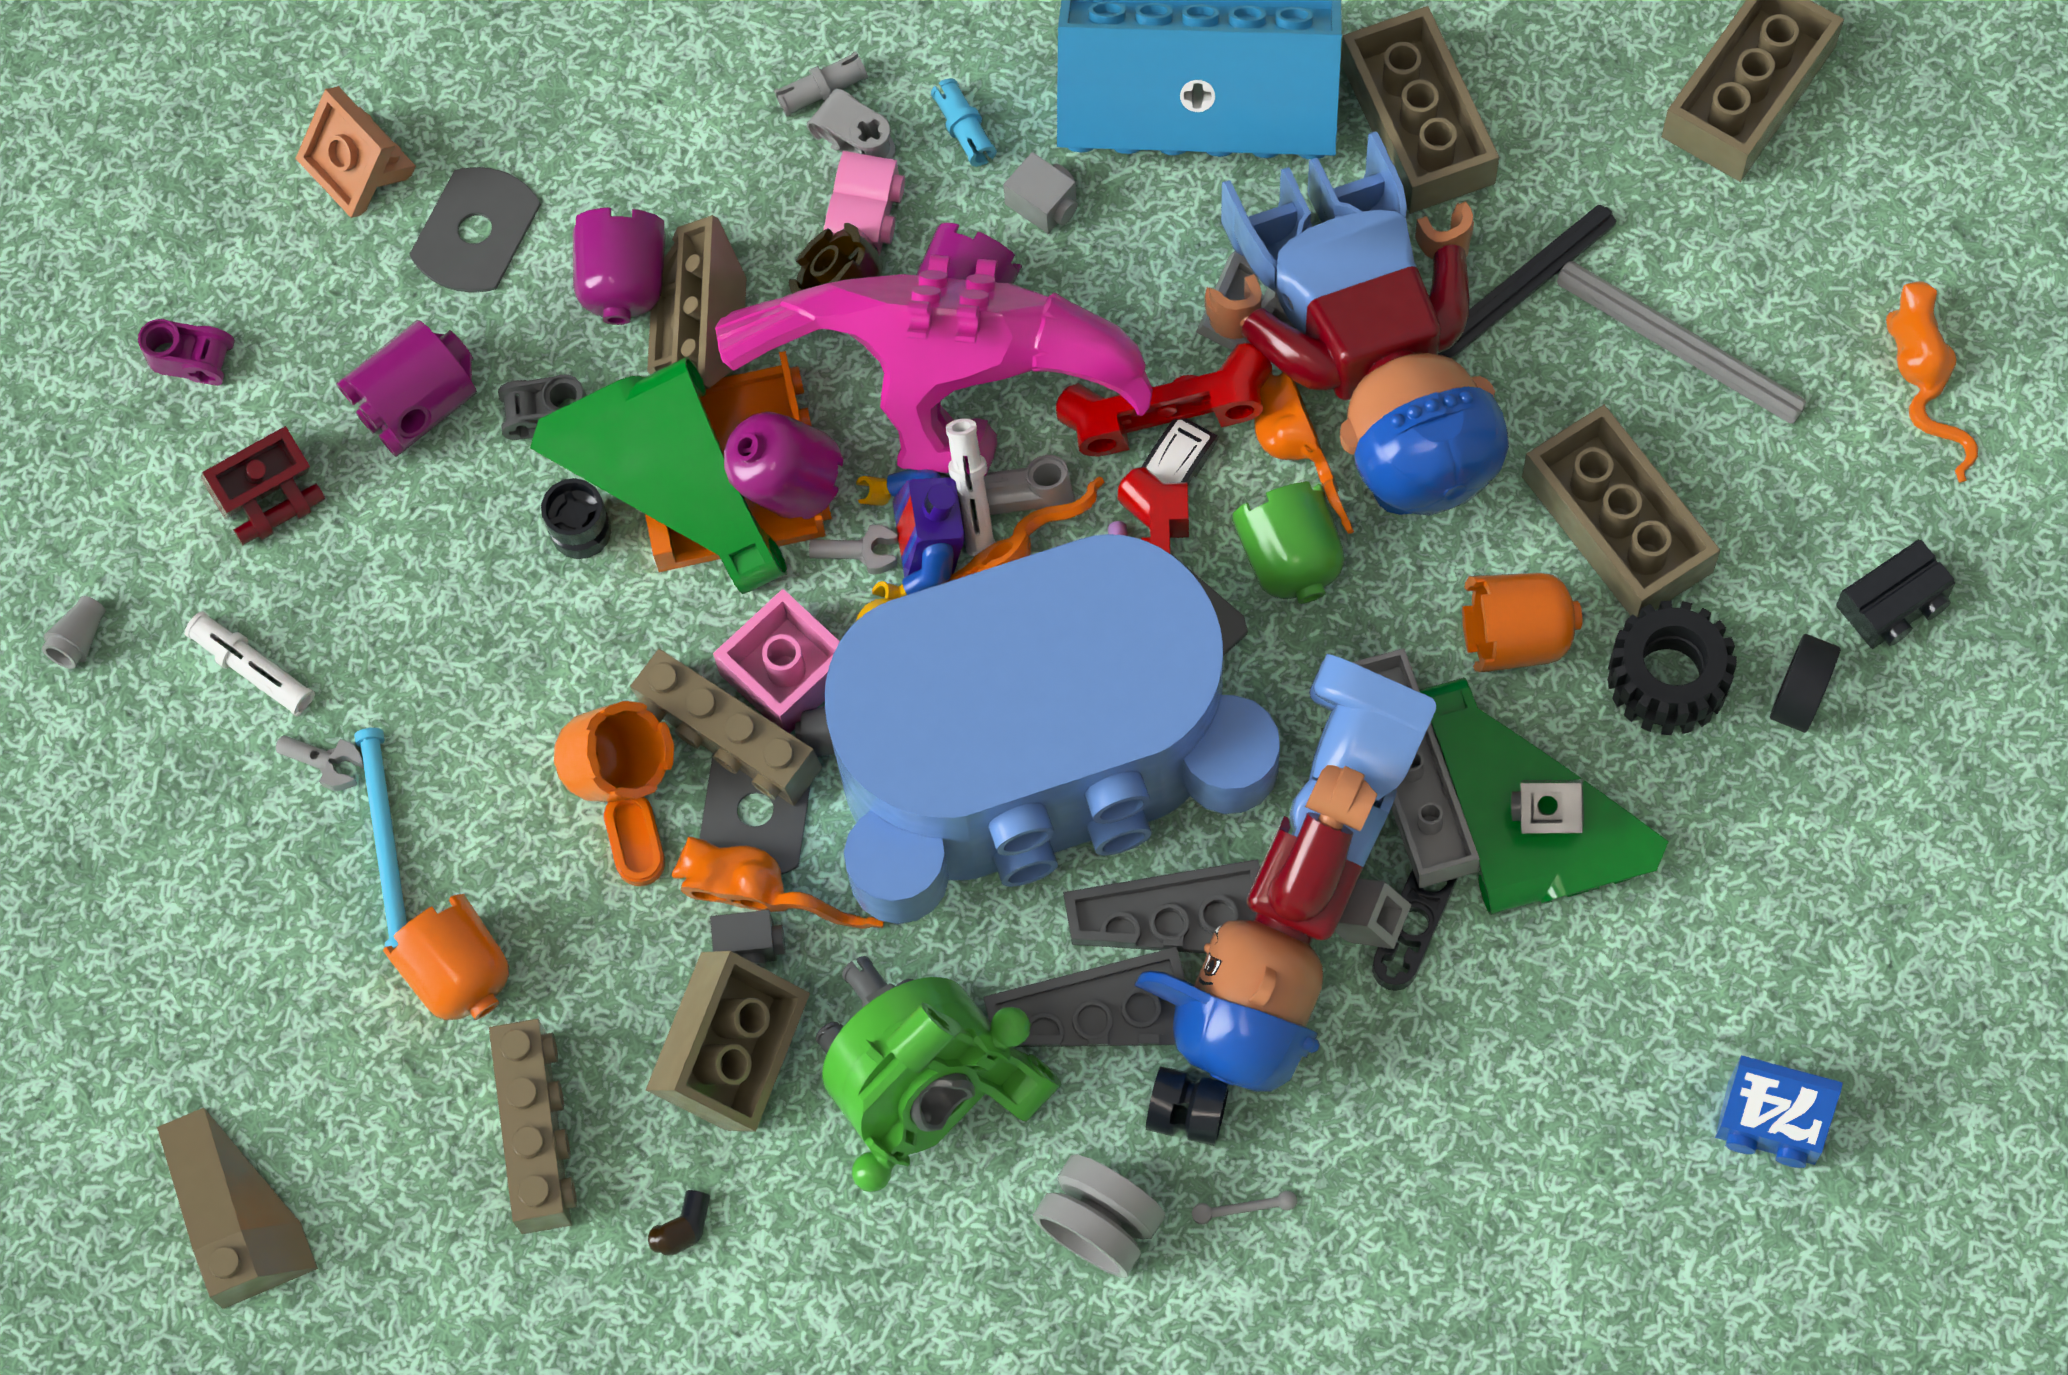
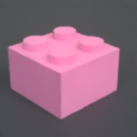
[713,589,840,733]

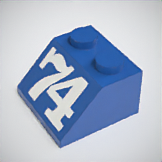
[1715,1055,1843,1168]

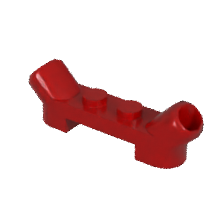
[1056,343,1273,457]
[1117,467,1189,554]

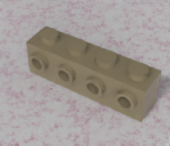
[630,649,822,806]
[489,1019,577,1234]

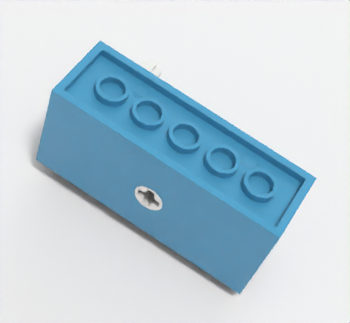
[1057,0,1342,159]

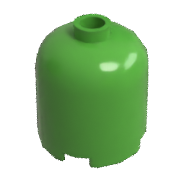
[1232,481,1345,604]

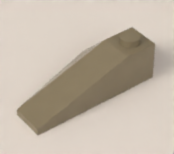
[157,1108,318,1309]

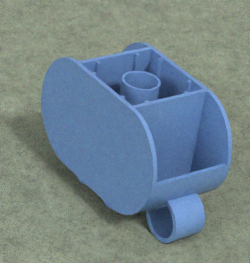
[825,534,1280,924]

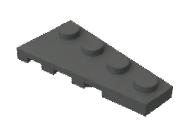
[1063,859,1260,954]
[983,947,1186,1047]

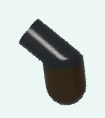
[648,1190,710,1256]

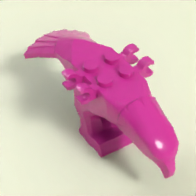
[715,255,1153,476]

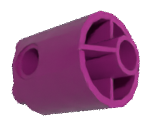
[336,320,477,457]

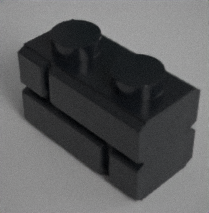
[1836,539,1955,650]

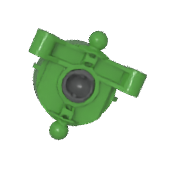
[815,956,1062,1192]

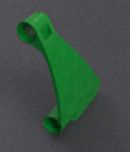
[530,357,788,594]
[1419,677,1669,915]

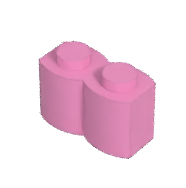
[824,151,905,256]

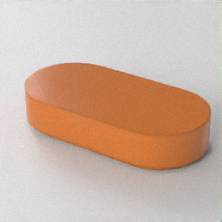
[604,796,665,886]

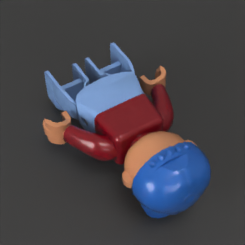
[1205,131,1509,516]
[1134,654,1436,1092]

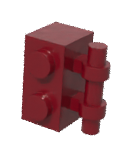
[201,426,325,546]

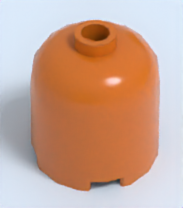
[1462,573,1583,672]
[554,701,674,802]
[383,894,509,1020]

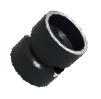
[541,478,612,559]
[1146,1066,1229,1146]

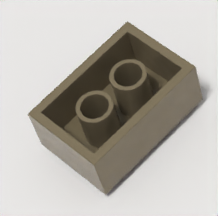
[646,951,810,1132]

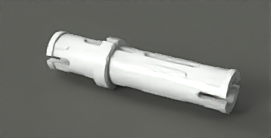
[946,418,995,557]
[185,611,315,716]

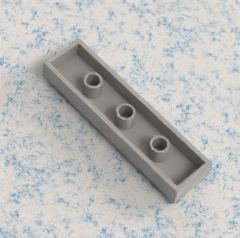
[1352,648,1479,888]

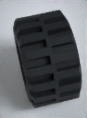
[1607,600,1737,735]

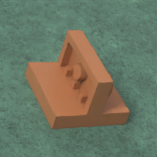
[295,86,416,218]

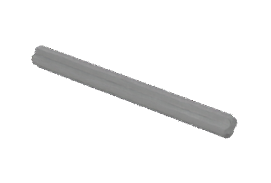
[1557,261,1806,423]

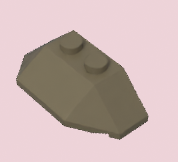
[647,215,747,389]

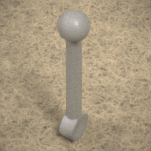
[1192,1191,1297,1224]

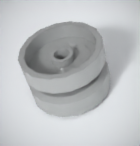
[1033,1154,1165,1278]

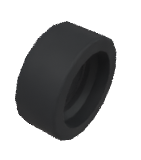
[1770,634,1841,733]

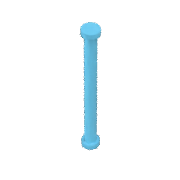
[354,728,407,948]

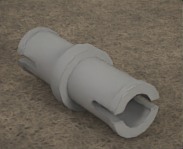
[774,51,868,117]

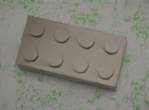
[1661,0,1844,182]
[1341,6,1499,214]
[1522,404,1720,617]

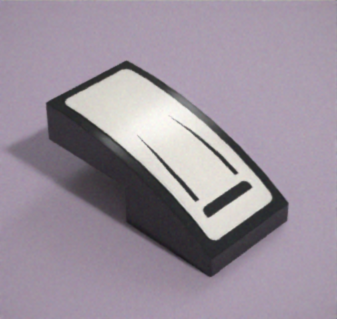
[1141,418,1219,485]

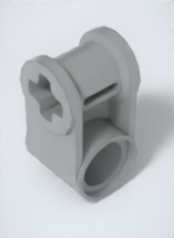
[807,88,896,159]

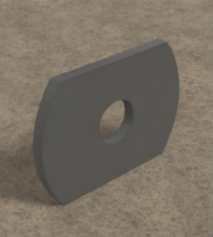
[409,167,541,292]
[699,753,811,875]

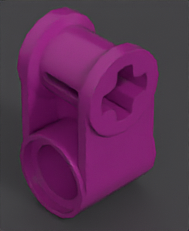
[138,319,235,386]

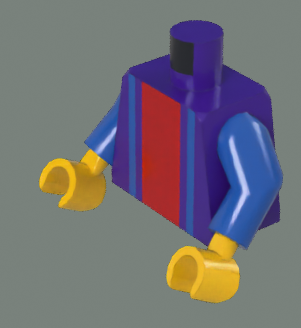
[856,469,964,600]

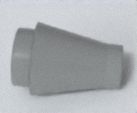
[42,596,106,669]

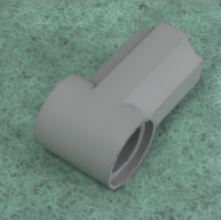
[984,455,1074,515]

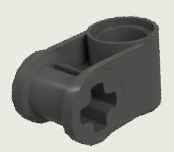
[498,374,587,440]

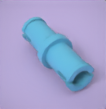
[931,78,997,167]

